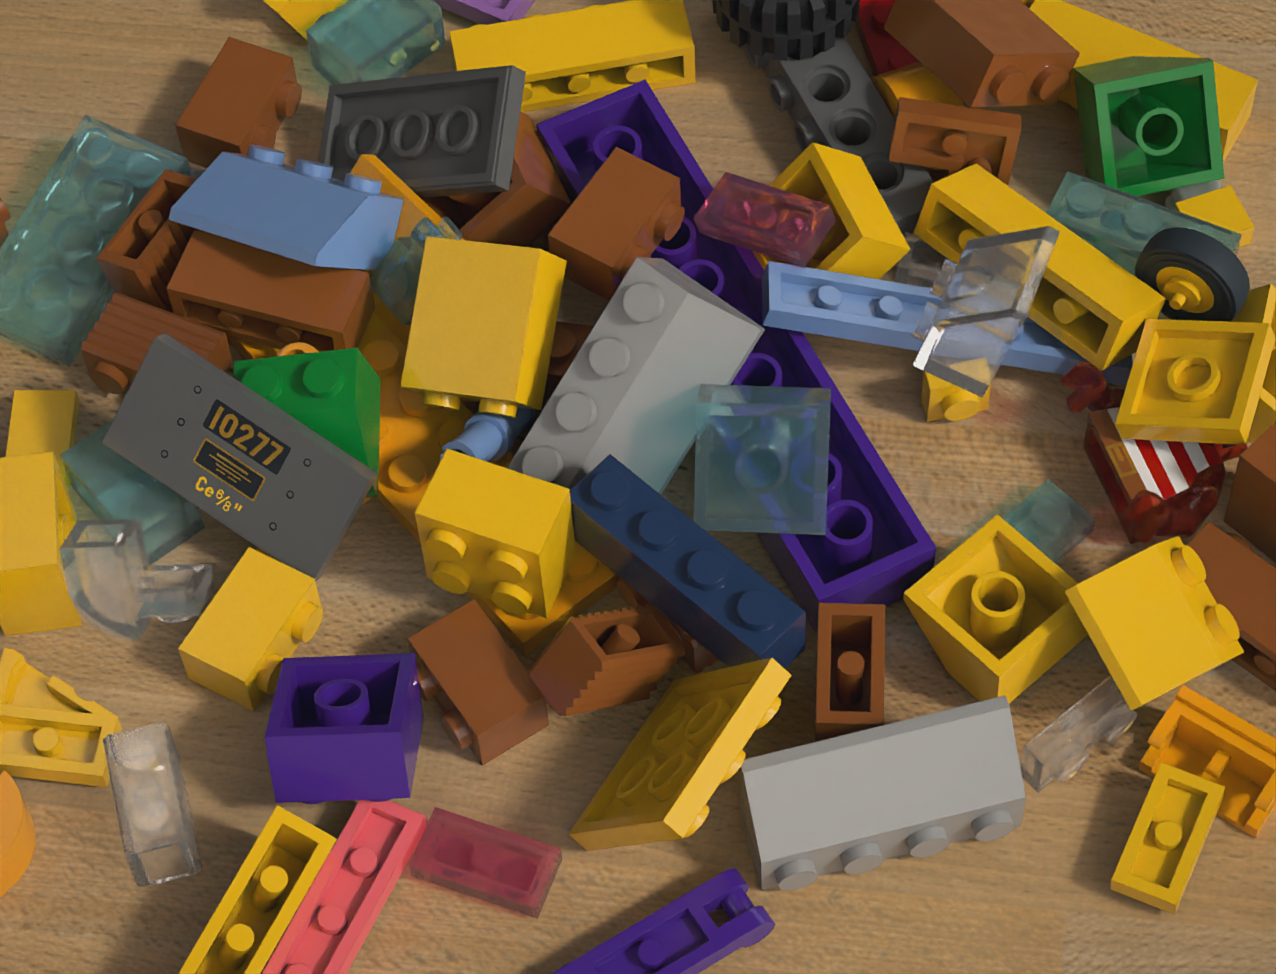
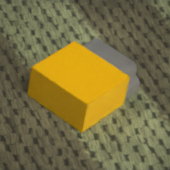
[1165,180,1255,250]

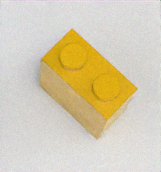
[401,236,567,418]

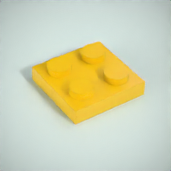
[1115,319,1276,445]

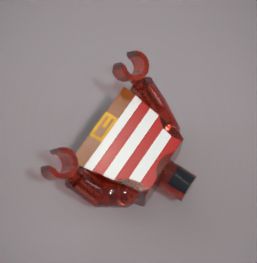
[1060,361,1248,544]

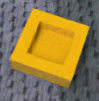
[921,357,992,422]

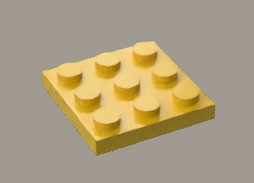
[568,658,791,851]

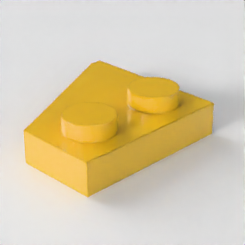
[0,648,122,788]

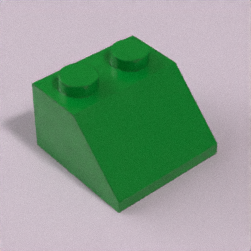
[1073,56,1225,202]
[234,348,381,498]

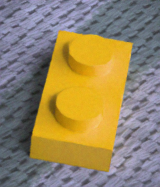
[1110,762,1225,915]

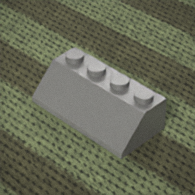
[507,257,765,494]
[739,695,1026,891]

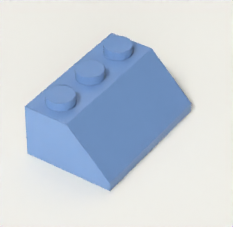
[169,144,404,271]

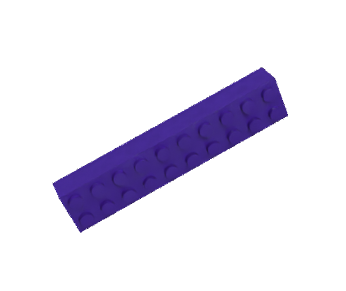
[536,80,936,637]

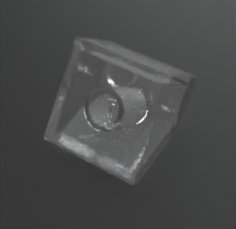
[912,226,1060,398]

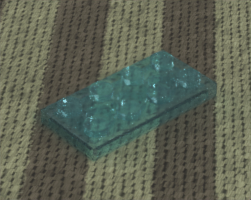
[0,115,192,366]

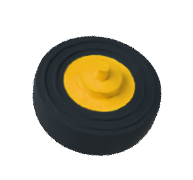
[1135,227,1250,322]

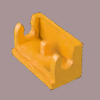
[1139,685,1276,838]

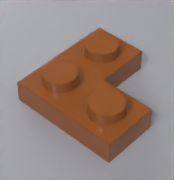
[889,97,1021,185]

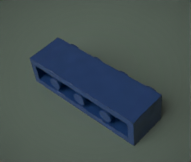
[570,454,806,669]

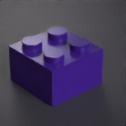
[264,653,424,804]

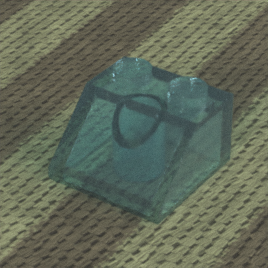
[694,384,831,535]

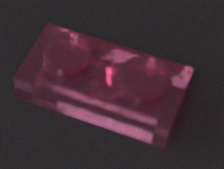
[694,172,836,268]
[409,807,562,919]

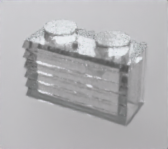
[103,722,203,887]

